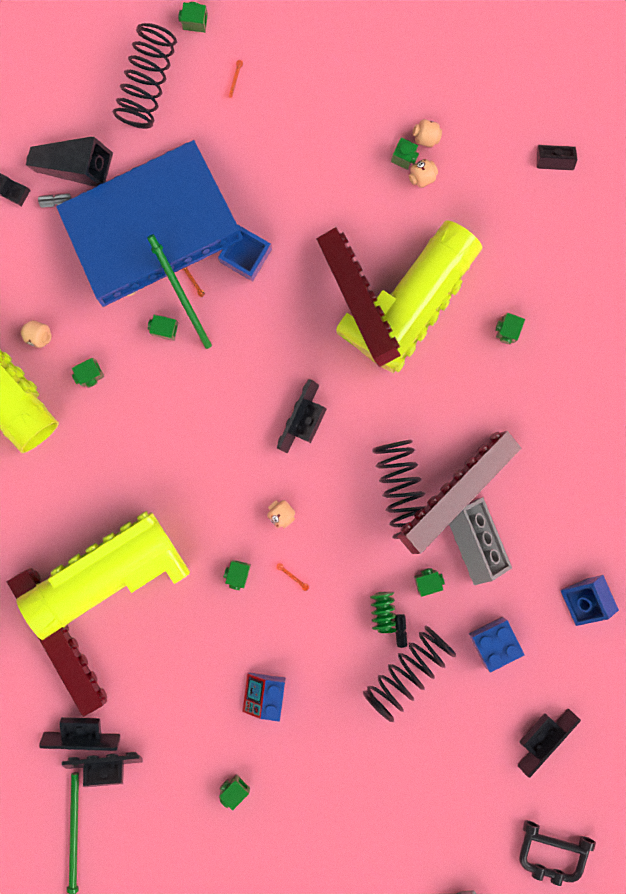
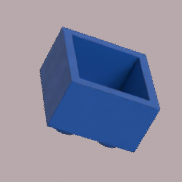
[218,224,272,282]
[469,617,525,673]

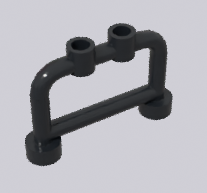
[519,820,596,886]

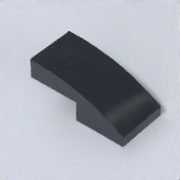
[0,173,30,207]

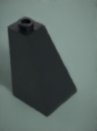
[26,137,113,187]

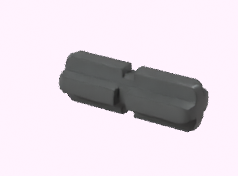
[38,194,72,208]

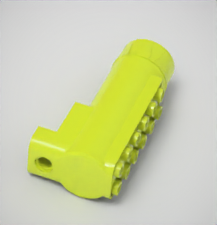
[336,220,483,373]
[0,350,59,453]
[16,511,190,640]

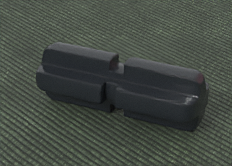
[395,614,407,648]

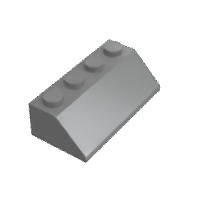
[449,497,512,585]

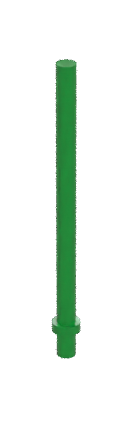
[147,234,212,349]
[67,773,79,894]

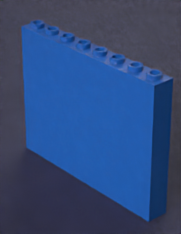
[56,140,243,307]

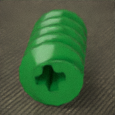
[370,592,397,633]

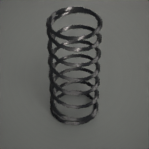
[112,23,177,129]
[372,439,426,539]
[363,626,456,722]

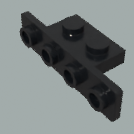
[277,379,327,453]
[518,709,581,778]
[39,717,120,751]
[62,752,143,787]

